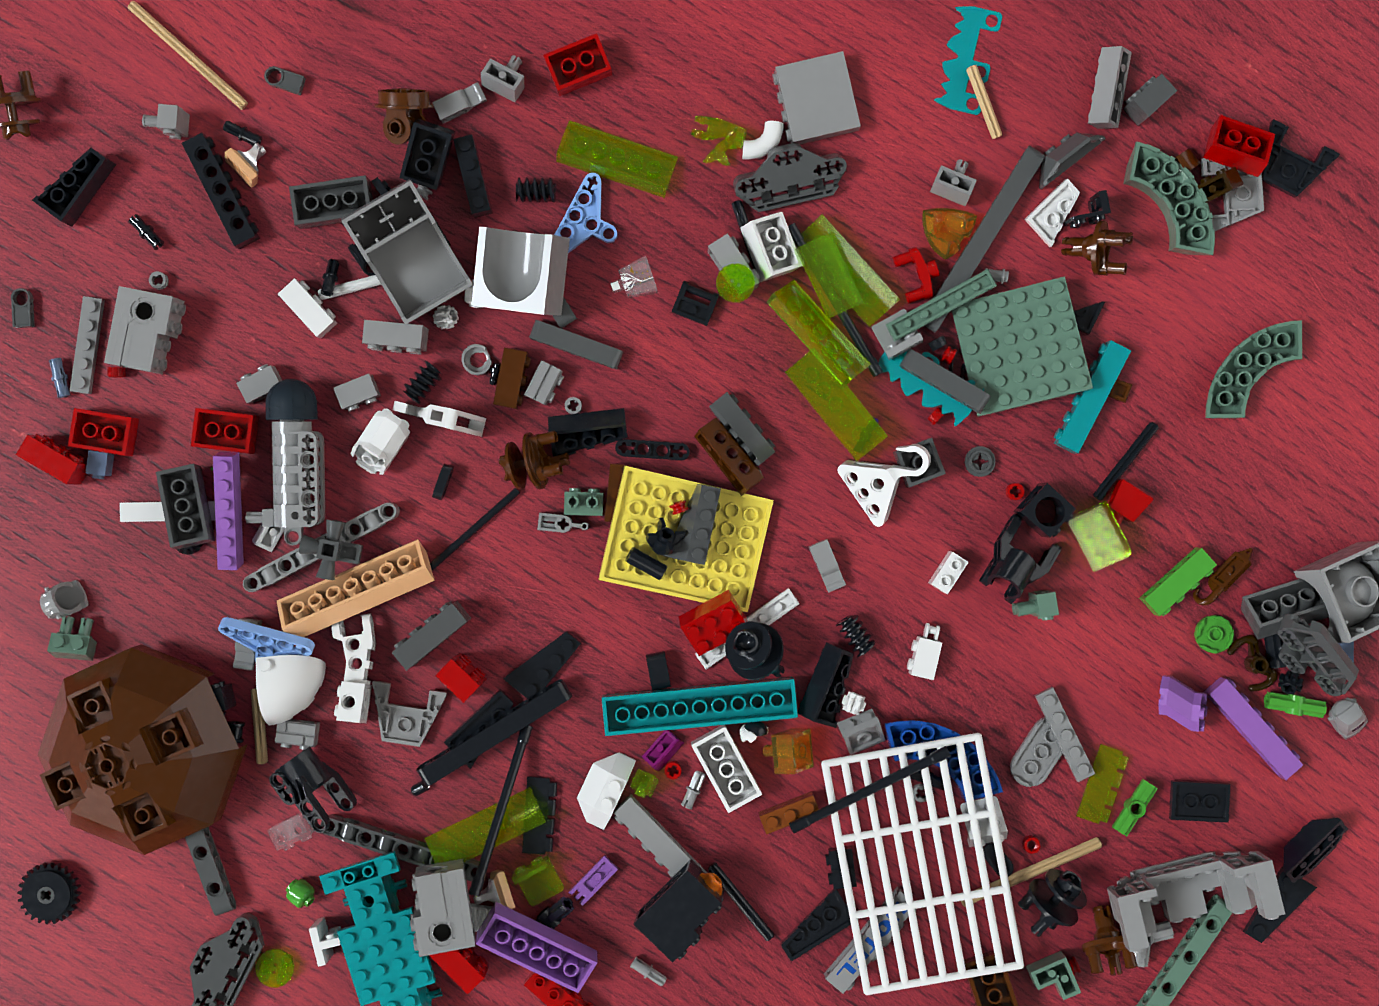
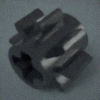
[1278,670,1304,695]

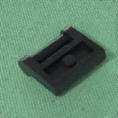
[671,281,720,326]

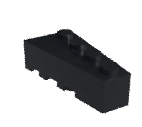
[32,148,116,227]

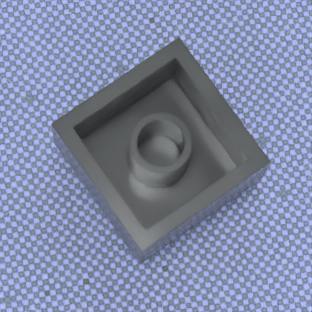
[1123,74,1177,126]
[893,438,946,488]

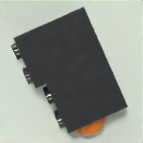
[633,859,724,963]

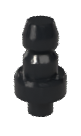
[489,363,500,385]

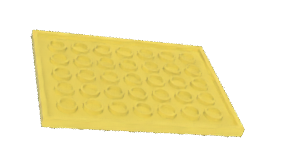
[598,466,774,612]

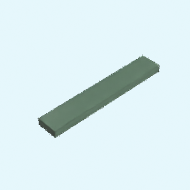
[885,269,997,342]

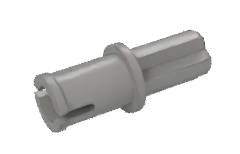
[681,771,705,809]
[630,956,667,986]

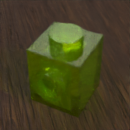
[630,769,659,798]

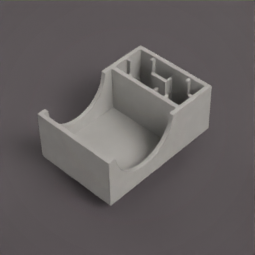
[341,179,473,325]

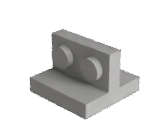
[837,709,885,755]

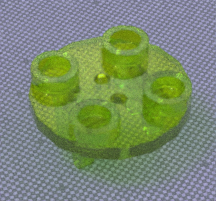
[716,263,755,303]
[255,949,294,988]

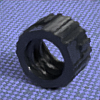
[928,336,947,351]

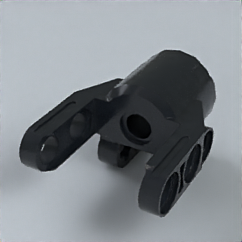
[979,513,1062,604]
[269,746,357,833]

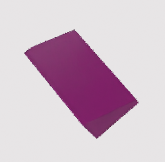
[642,730,684,771]

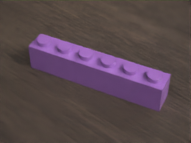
[213,451,244,570]
[1204,677,1303,780]

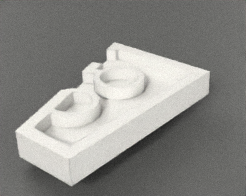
[1024,179,1080,247]

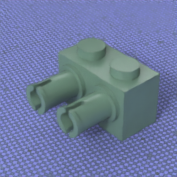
[564,488,604,516]
[1012,590,1059,620]
[47,616,97,661]

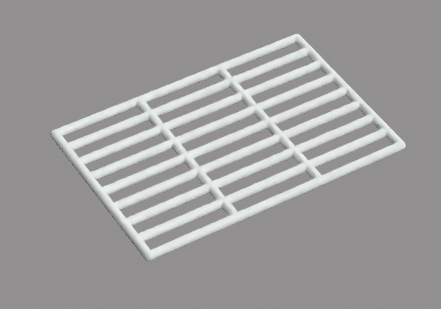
[821,733,1024,995]

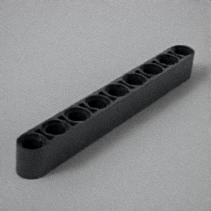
[416,679,572,786]

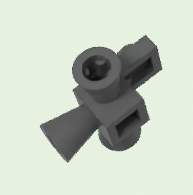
[299,519,363,580]

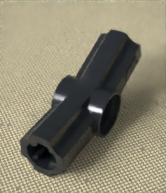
[535,896,574,929]

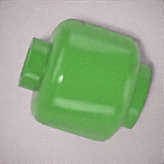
[286,879,315,908]

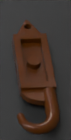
[1193,548,1253,605]

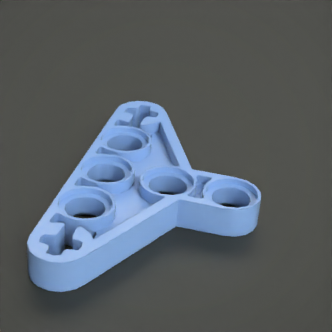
[554,173,617,253]
[218,617,315,662]

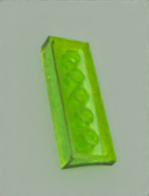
[556,120,678,198]
[795,214,900,327]
[767,280,871,387]
[785,346,888,462]
[424,787,546,864]

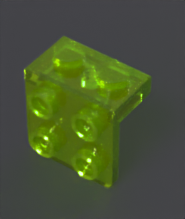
[511,855,564,906]

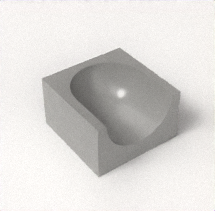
[471,227,570,316]
[1294,541,1379,643]

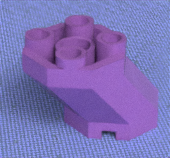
[1158,675,1207,732]

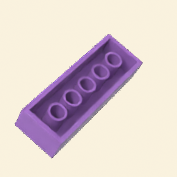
[476,902,598,993]

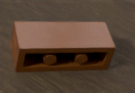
[758,791,819,835]

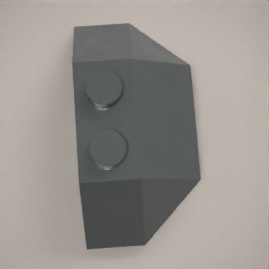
[1039,132,1106,189]

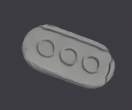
[1010,717,1063,787]

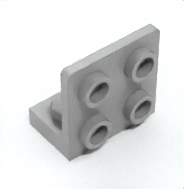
[872,309,924,361]

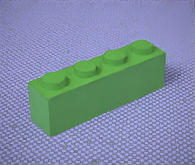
[1139,547,1217,616]

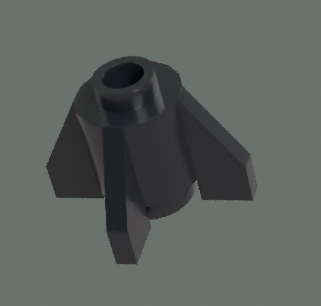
[646,518,685,555]

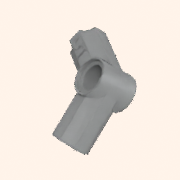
[1135,920,1174,967]

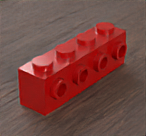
[524,971,594,1006]

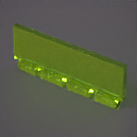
[1076,744,1129,824]

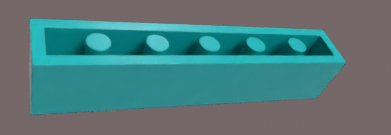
[1053,340,1131,454]

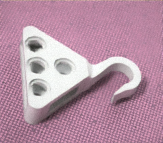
[393,401,486,437]
[838,444,931,527]

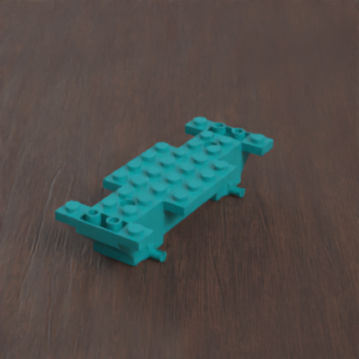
[319,851,443,1006]

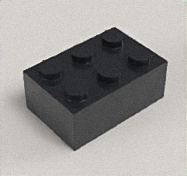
[399,119,455,190]

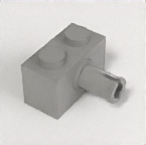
[481,55,525,102]
[142,104,190,140]
[930,159,977,206]

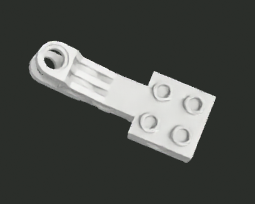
[331,613,376,724]

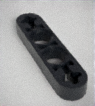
[615,439,690,461]

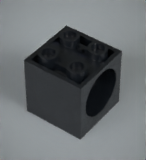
[1013,483,1076,538]

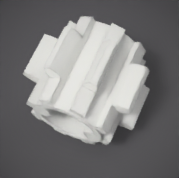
[433,305,459,329]
[842,691,866,715]

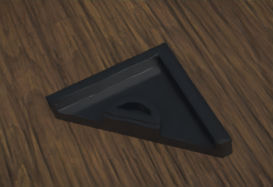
[1074,301,1105,335]

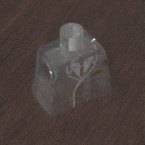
[610,256,658,298]

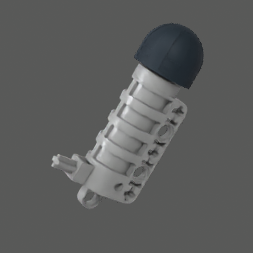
[245,379,325,546]

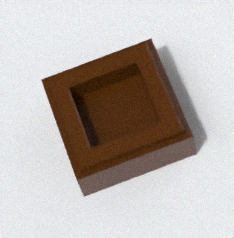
[1108,379,1132,403]

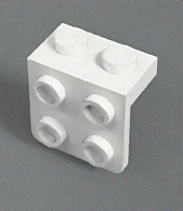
[960,796,1008,847]

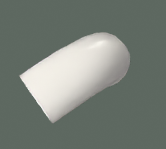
[742,121,784,160]

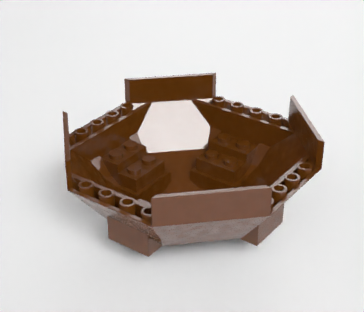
[38,644,248,855]

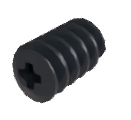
[516,177,556,203]
[402,360,442,404]
[836,615,876,657]

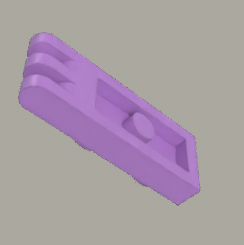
[568,855,618,906]

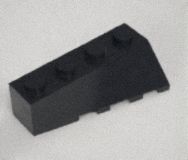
[548,408,628,456]
[797,642,854,728]

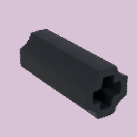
[625,547,667,580]
[1264,634,1286,669]

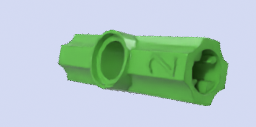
[1263,691,1327,718]
[1112,779,1158,837]

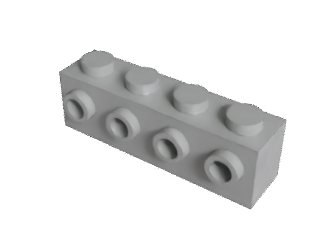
[1088,46,1132,129]

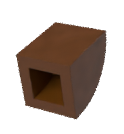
[1175,148,1201,171]

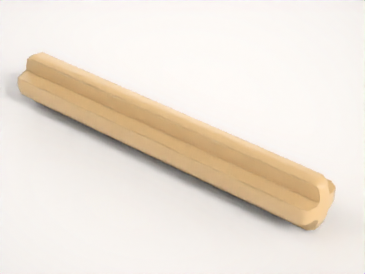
[966,65,1002,139]
[251,688,268,764]

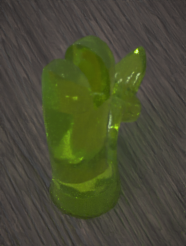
[691,115,747,166]

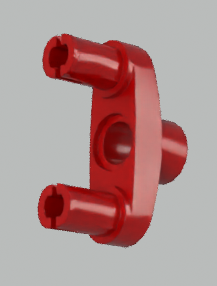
[892,247,940,304]

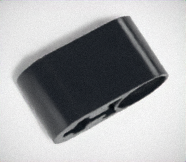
[646,651,671,690]

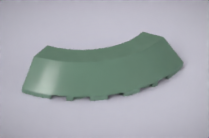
[1123,142,1215,255]
[1205,320,1302,419]

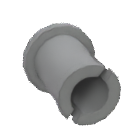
[985,268,1009,284]

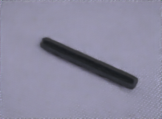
[1093,422,1159,501]
[708,863,774,941]

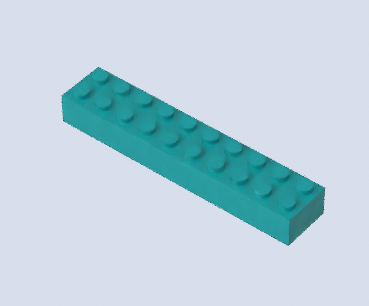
[602,677,798,736]

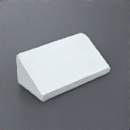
[252,524,284,552]

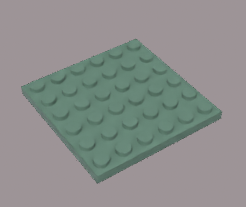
[952,276,1093,417]

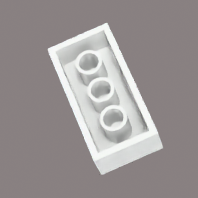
[691,725,762,813]

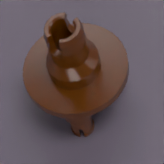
[1061,220,1133,276]
[1082,905,1138,976]

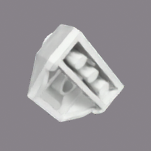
[577,752,636,830]

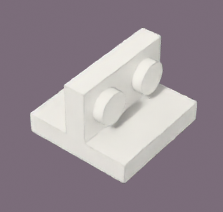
[309,917,346,967]

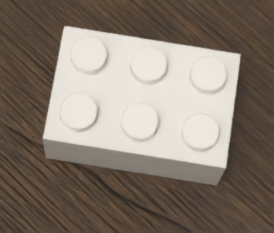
[740,212,803,282]

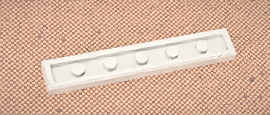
[120,501,216,522]
[695,588,800,669]

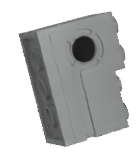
[104,286,186,375]
[410,859,475,957]

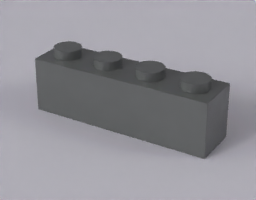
[709,392,775,466]
[663,484,721,565]

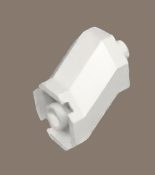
[350,408,410,475]

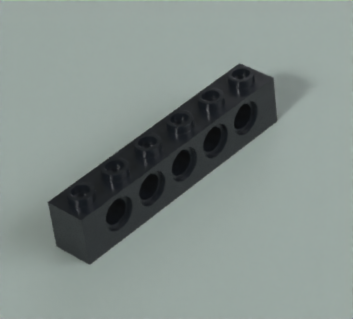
[182,133,260,249]

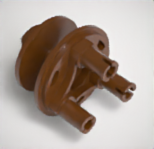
[0,71,41,140]
[498,430,570,490]

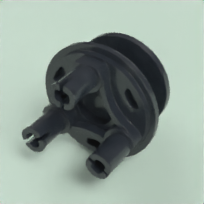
[725,622,785,680]
[1018,869,1087,937]

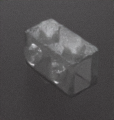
[267,812,314,851]

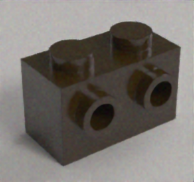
[1198,167,1244,203]

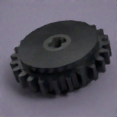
[17,862,82,925]

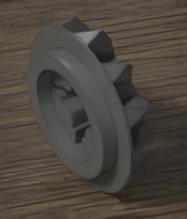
[964,446,995,477]

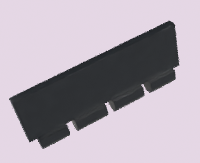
[522,776,557,855]

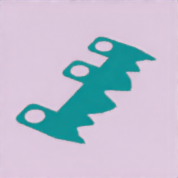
[934,6,1002,115]
[877,350,984,426]

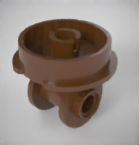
[374,88,434,145]

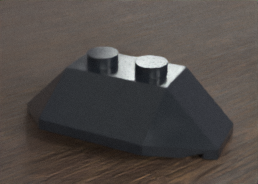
[1283,818,1348,883]

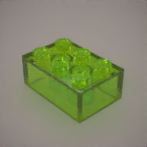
[1068,500,1132,572]

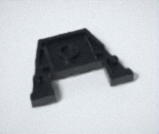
[1262,119,1340,198]

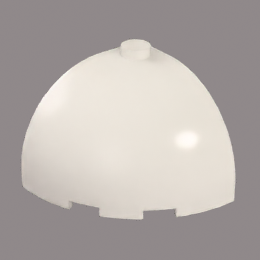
[256,655,326,725]

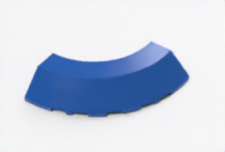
[885,720,1003,802]

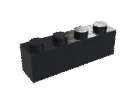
[453,134,493,218]

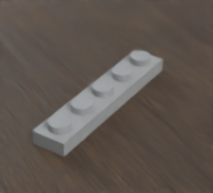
[70,296,105,394]
[1034,687,1095,782]

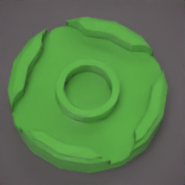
[1194,615,1234,654]

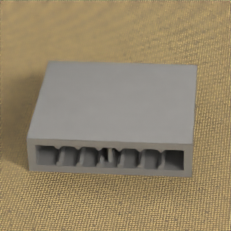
[772,51,861,145]

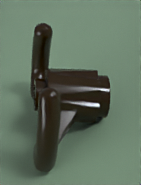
[1227,635,1278,692]

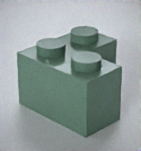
[1026,951,1081,1000]

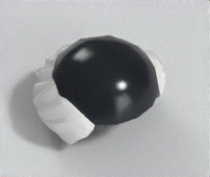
[739,721,768,743]

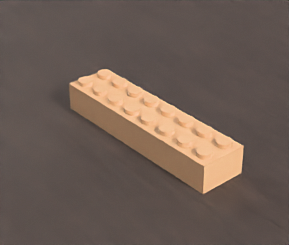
[277,540,435,637]

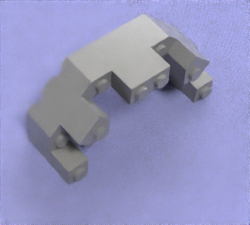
[1107,851,1285,953]

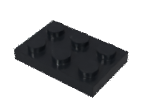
[1169,780,1231,823]

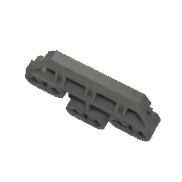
[733,143,847,212]
[1278,614,1359,696]
[190,912,265,1006]

